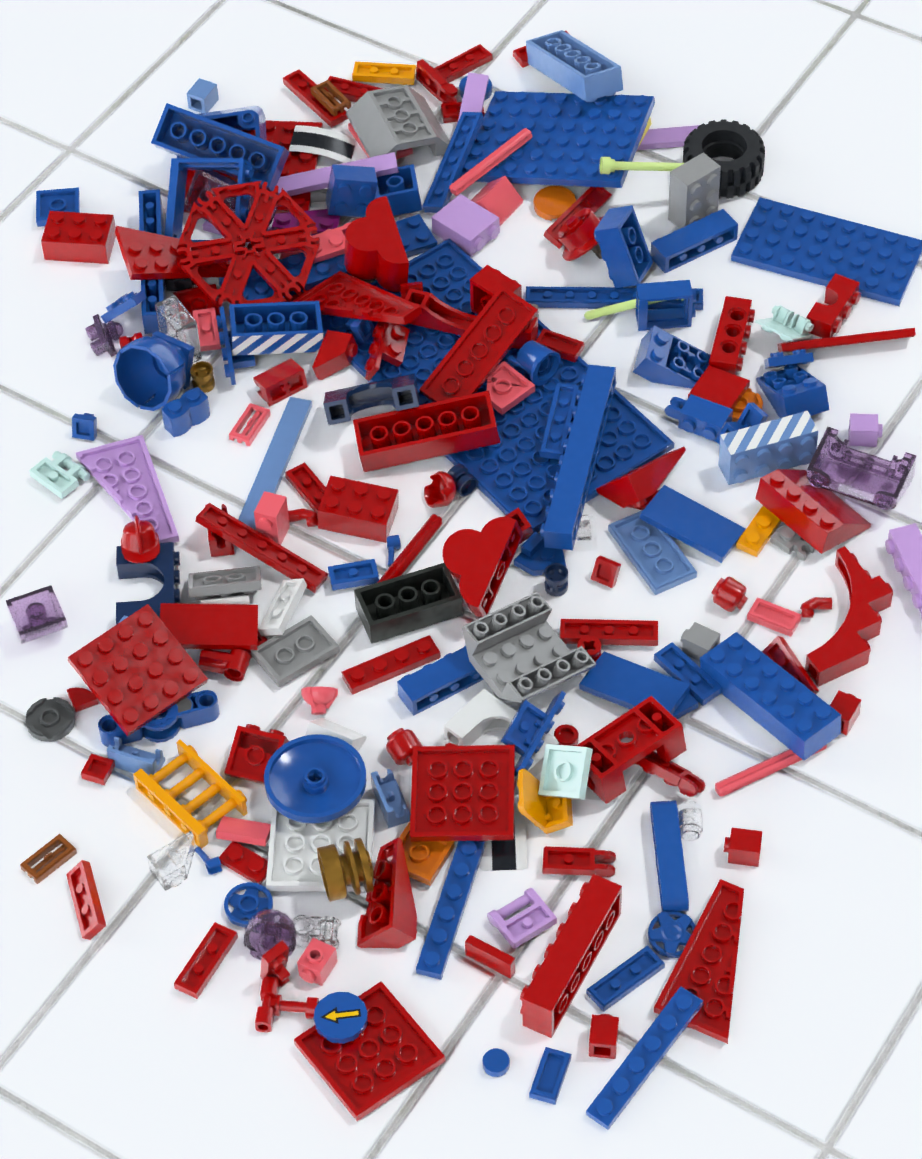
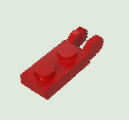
[416,59,458,103]
[635,751,706,797]
[542,846,616,877]

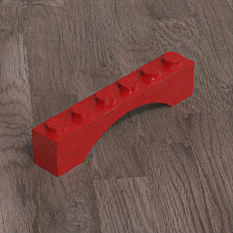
[405,288,538,349]

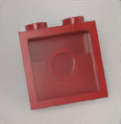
[224,724,289,784]

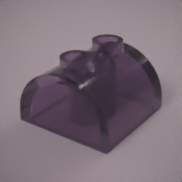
[5,585,68,644]

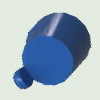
[507,340,561,386]

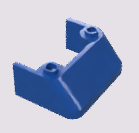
[177,106,267,171]

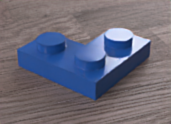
[101,290,147,324]

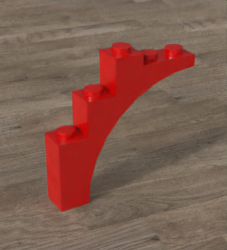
[805,546,893,687]

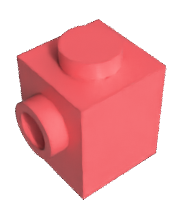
[297,938,338,986]

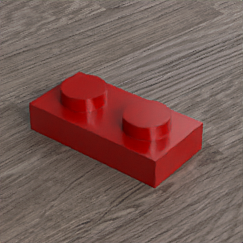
[219,841,268,884]

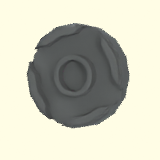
[25,697,76,742]

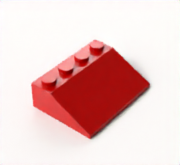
[755,469,871,554]

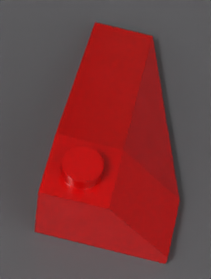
[596,446,686,508]
[357,837,417,949]

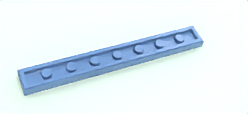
[238,397,312,530]

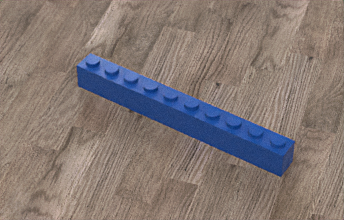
[540,365,617,551]

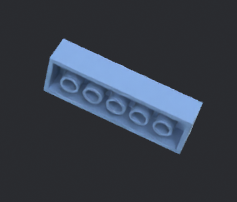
[526,30,623,102]

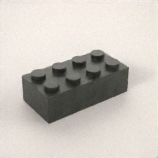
[354,563,463,644]

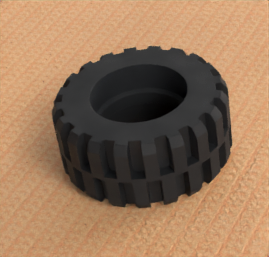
[683,119,765,199]

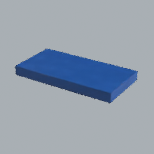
[639,485,746,563]
[579,651,690,715]

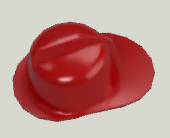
[121,516,160,563]

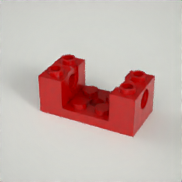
[576,696,687,804]

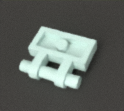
[29,451,91,499]

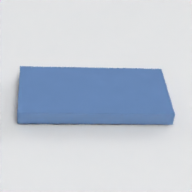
[608,510,697,595]

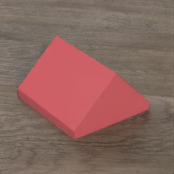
[471,176,523,226]

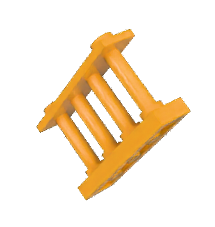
[133,739,248,849]

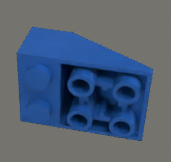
[633,325,711,389]
[756,364,830,418]

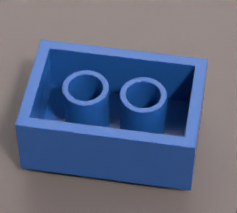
[594,205,653,288]

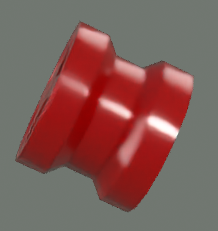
[577,636,602,662]

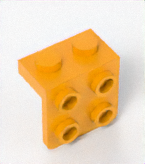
[517,769,573,834]

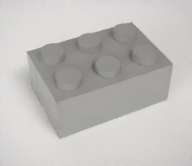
[668,152,721,229]

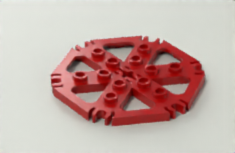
[177,181,320,307]

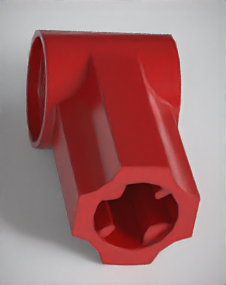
[198,649,251,682]

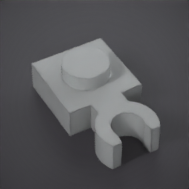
[770,524,814,561]

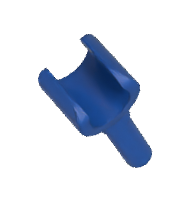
[387,535,401,567]
[195,847,223,875]

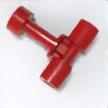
[255,977,319,1033]

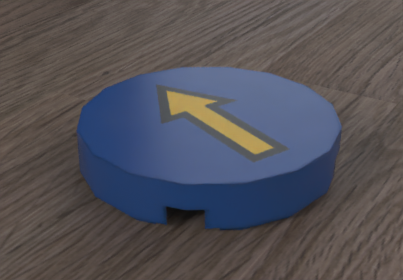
[314,992,368,1044]

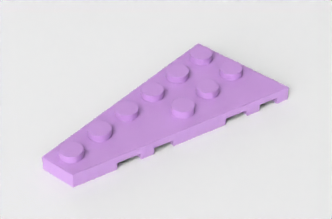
[75,435,179,543]

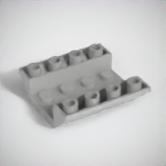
[346,85,450,157]
[462,592,596,703]

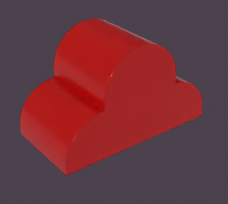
[344,196,409,292]
[442,517,524,618]

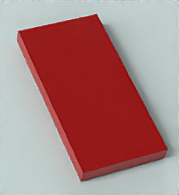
[160,603,258,650]

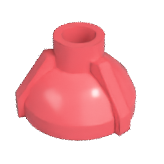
[301,686,338,715]

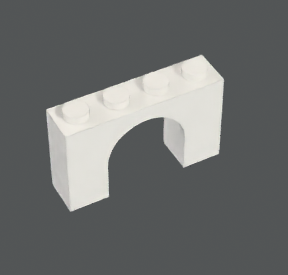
[443,688,559,794]

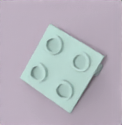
[755,305,814,342]

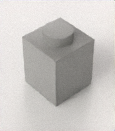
[680,622,721,661]

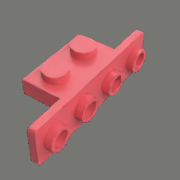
[279,222,351,264]

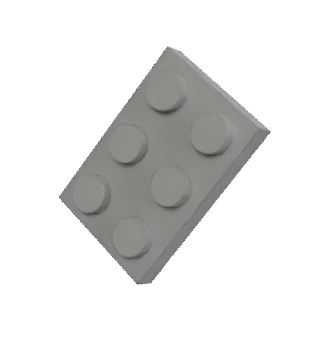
[188,566,262,600]
[251,615,340,687]

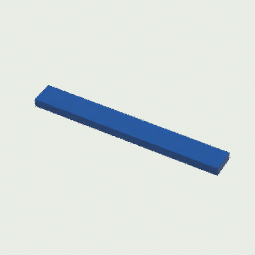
[525,286,703,310]

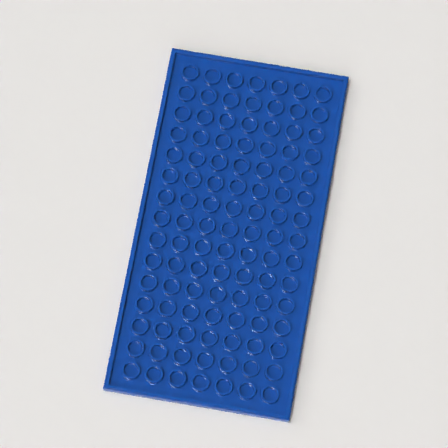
[321,238,675,533]

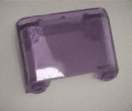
[806,426,917,510]

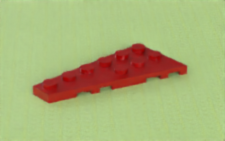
[115,225,242,280]
[291,271,423,325]
[654,879,744,1044]

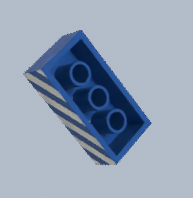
[229,301,323,356]

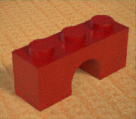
[806,273,861,338]

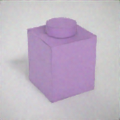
[848,413,883,447]

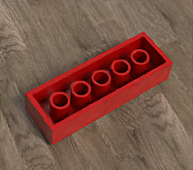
[353,390,500,472]
[520,874,622,1038]

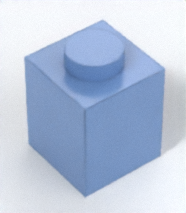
[186,78,219,113]

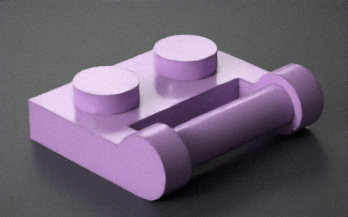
[487,888,557,949]

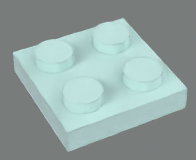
[538,744,593,800]

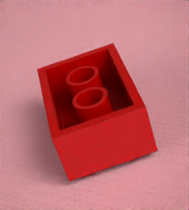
[41,211,116,264]
[317,475,399,543]

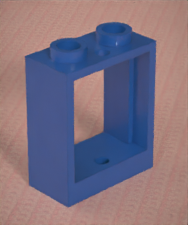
[635,280,697,331]

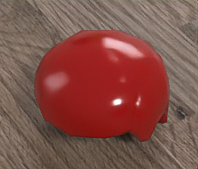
[424,471,456,508]

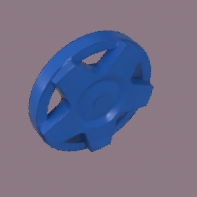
[224,882,273,927]
[648,911,696,958]

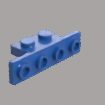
[216,306,256,385]
[501,690,566,777]

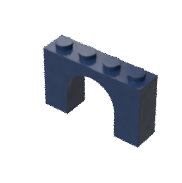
[323,373,420,426]
[116,542,181,625]

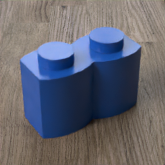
[161,387,210,437]

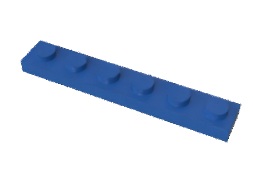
[422,112,484,213]
[416,841,485,980]
[586,986,703,1130]

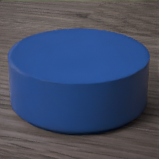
[482,1048,510,1077]

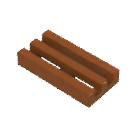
[311,80,351,116]
[20,833,77,885]

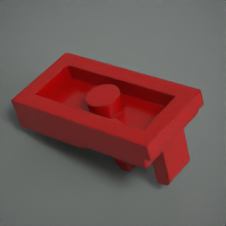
[260,940,290,987]

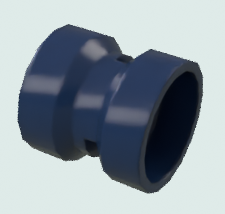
[448,464,478,497]
[544,563,568,597]

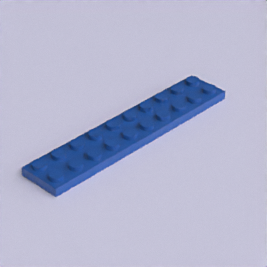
[219,214,438,304]

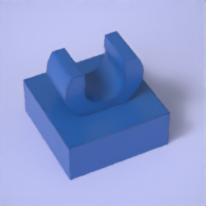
[345,318,374,344]
[72,413,97,441]

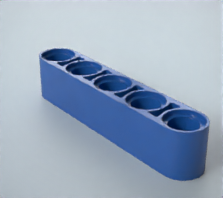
[650,800,689,912]

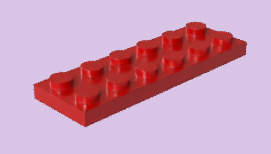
[419,285,539,402]

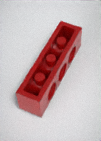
[709,296,755,375]

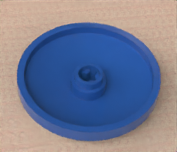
[264,734,367,823]

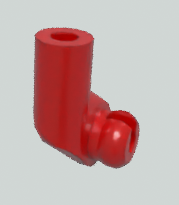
[288,508,318,527]

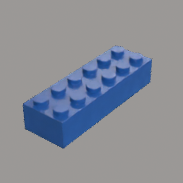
[151,103,290,191]
[700,632,841,761]

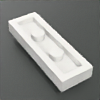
[258,578,307,636]

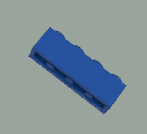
[650,209,738,273]
[397,645,484,716]

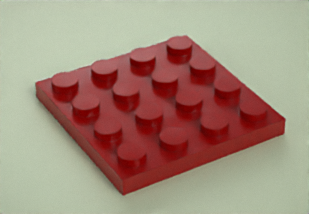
[67,604,208,737]
[410,745,515,842]
[294,981,446,1121]

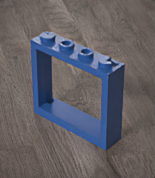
[164,158,254,247]

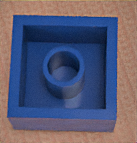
[325,164,378,217]
[375,164,423,216]

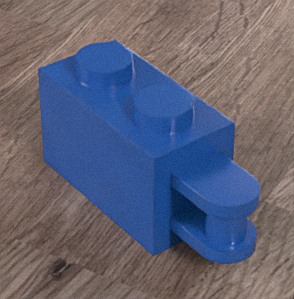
[664,394,733,441]

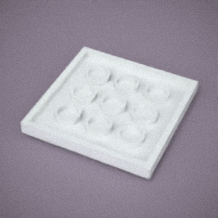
[266,799,375,892]

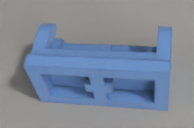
[106,736,166,775]
[370,769,411,828]

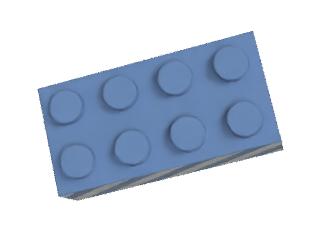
[718,411,819,485]

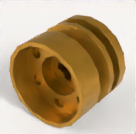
[317,838,374,902]

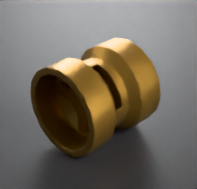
[190,361,215,393]

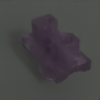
[85,314,124,357]

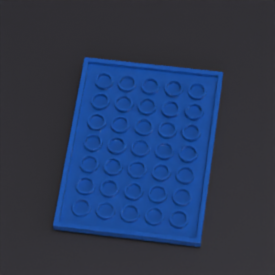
[459,91,655,188]

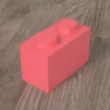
[254,491,290,545]

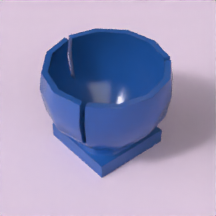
[113,331,195,411]

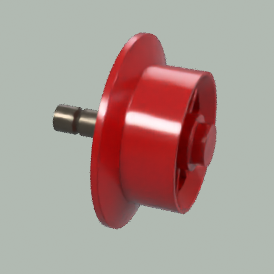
[557,208,604,261]

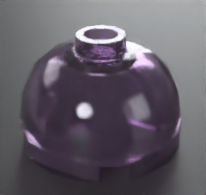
[243,909,297,960]

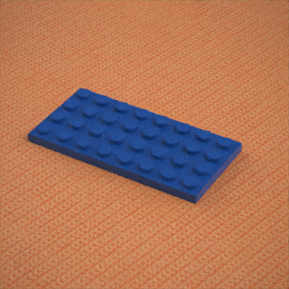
[731,197,922,307]

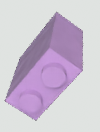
[431,194,500,256]

